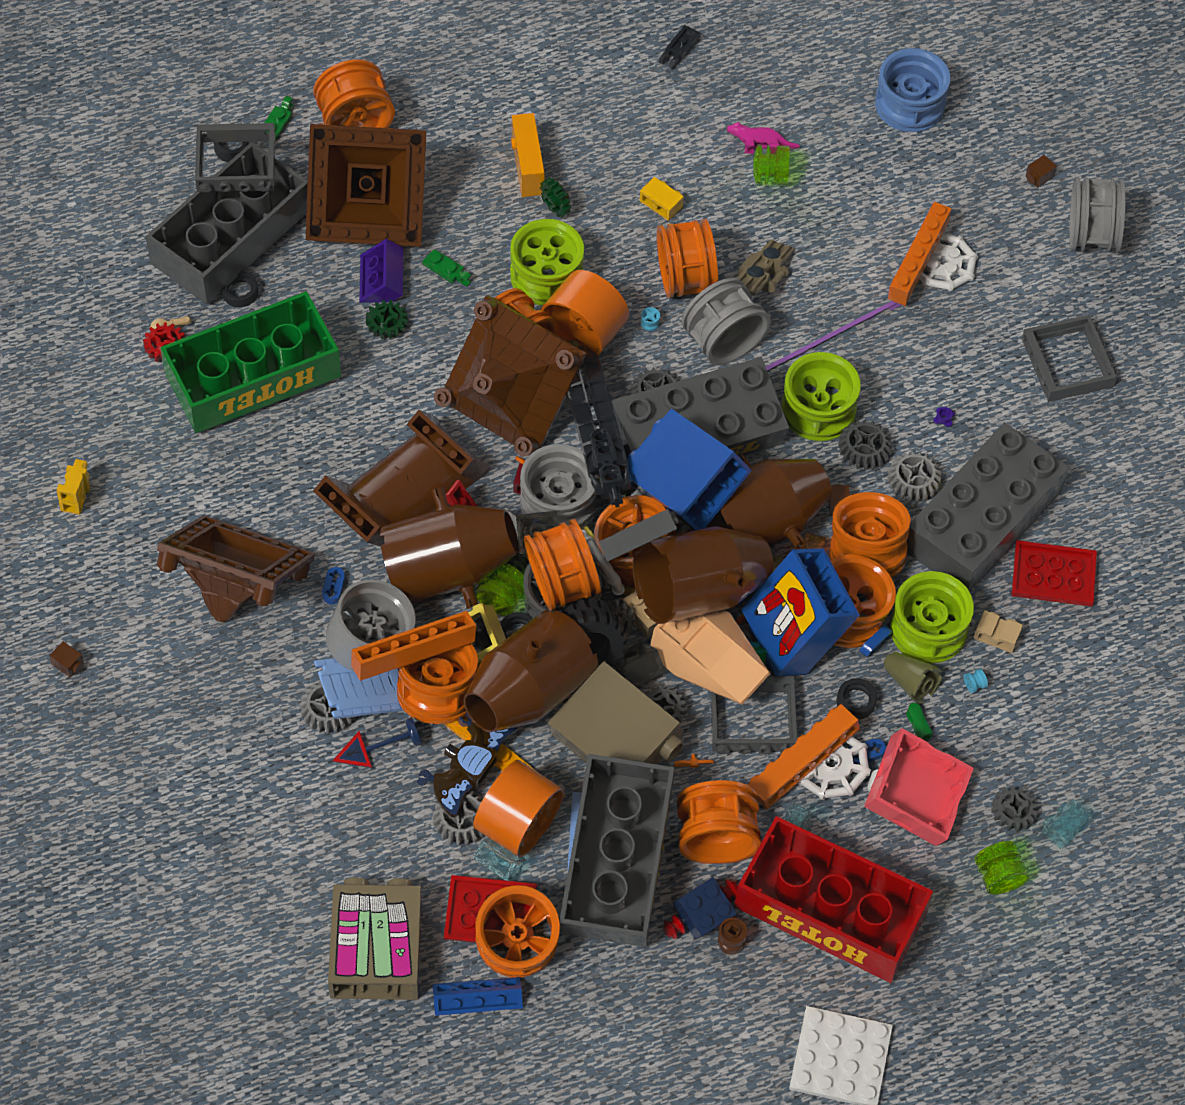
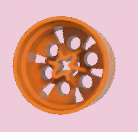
[541,270,629,356]
[473,760,564,858]

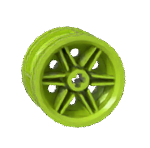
[890,571,974,664]

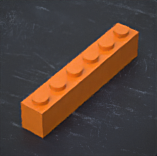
[888,202,952,306]
[351,611,476,681]
[748,704,860,810]

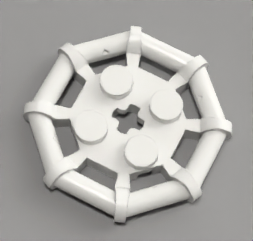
[919,234,978,292]
[581,529,624,596]
[798,737,871,800]

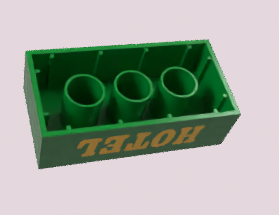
[160,291,341,434]

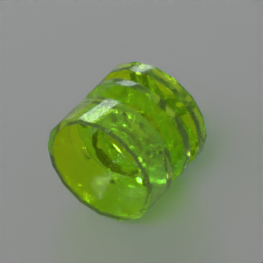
[753,144,790,185]
[475,563,524,616]
[974,841,1030,895]

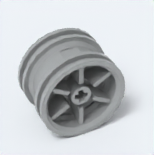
[520,444,598,529]

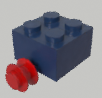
[663,877,737,939]

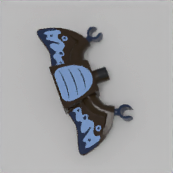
[417,713,518,817]

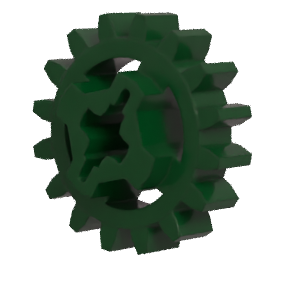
[540,177,572,218]
[366,300,408,339]

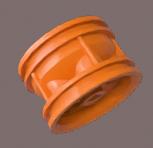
[831,554,896,648]
[677,780,761,864]

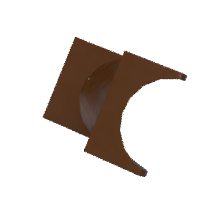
[313,410,490,547]

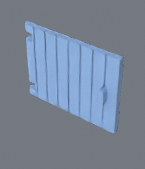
[314,658,404,719]

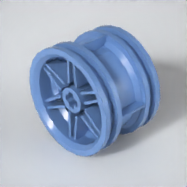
[875,48,950,132]

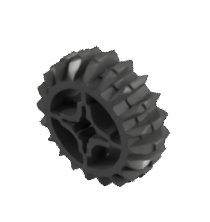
[631,367,680,395]
[838,419,892,470]

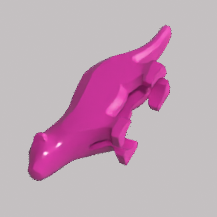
[727,122,800,156]

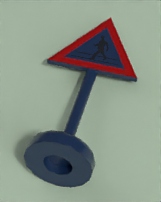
[332,717,422,768]

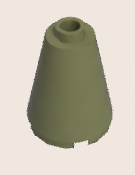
[884,652,942,704]

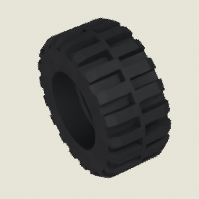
[557,598,628,667]

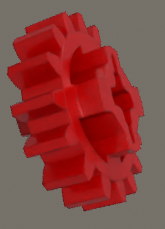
[143,322,185,362]

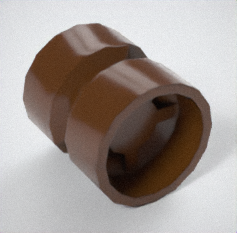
[717,917,747,955]

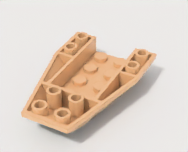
[649,609,770,705]

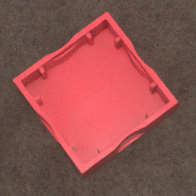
[864,728,974,846]

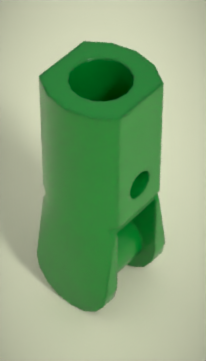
[906,703,933,740]

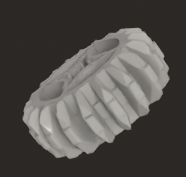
[888,451,942,502]
[300,681,354,735]
[433,791,483,846]

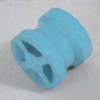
[640,307,660,331]
[964,668,988,693]

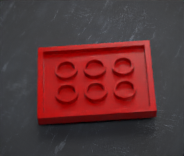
[1011,540,1097,607]
[443,875,537,949]

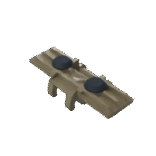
[737,240,794,296]

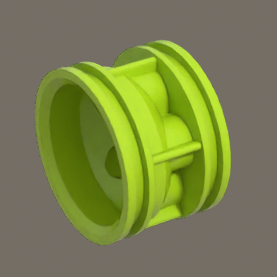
[510,219,584,306]
[781,352,861,441]

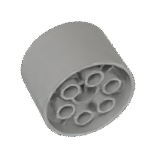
[326,580,415,672]

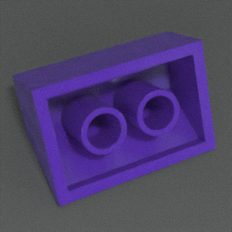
[359,239,403,303]

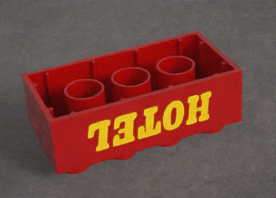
[734,816,933,983]

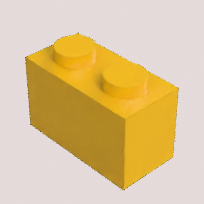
[639,177,684,221]

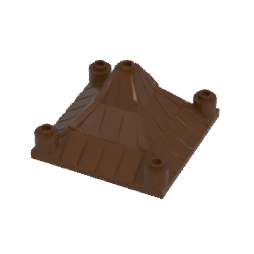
[305,123,427,247]
[434,295,587,457]
[156,515,316,622]

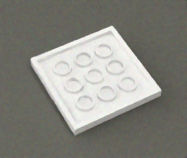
[789,1006,893,1105]

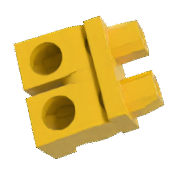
[56,459,91,515]

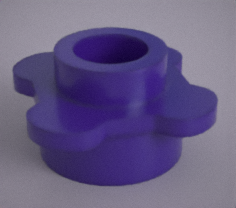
[933,407,955,427]

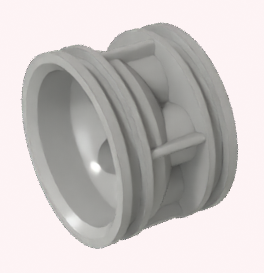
[1070,177,1125,252]
[682,278,771,365]

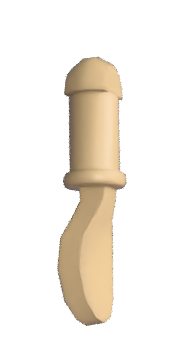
[150,316,192,329]

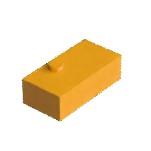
[511,113,544,197]

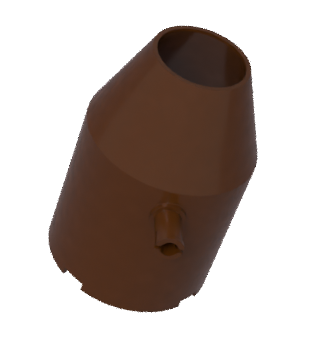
[706,455,832,549]
[380,487,519,609]
[633,526,773,624]
[464,610,598,732]

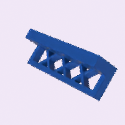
[432,977,523,1016]

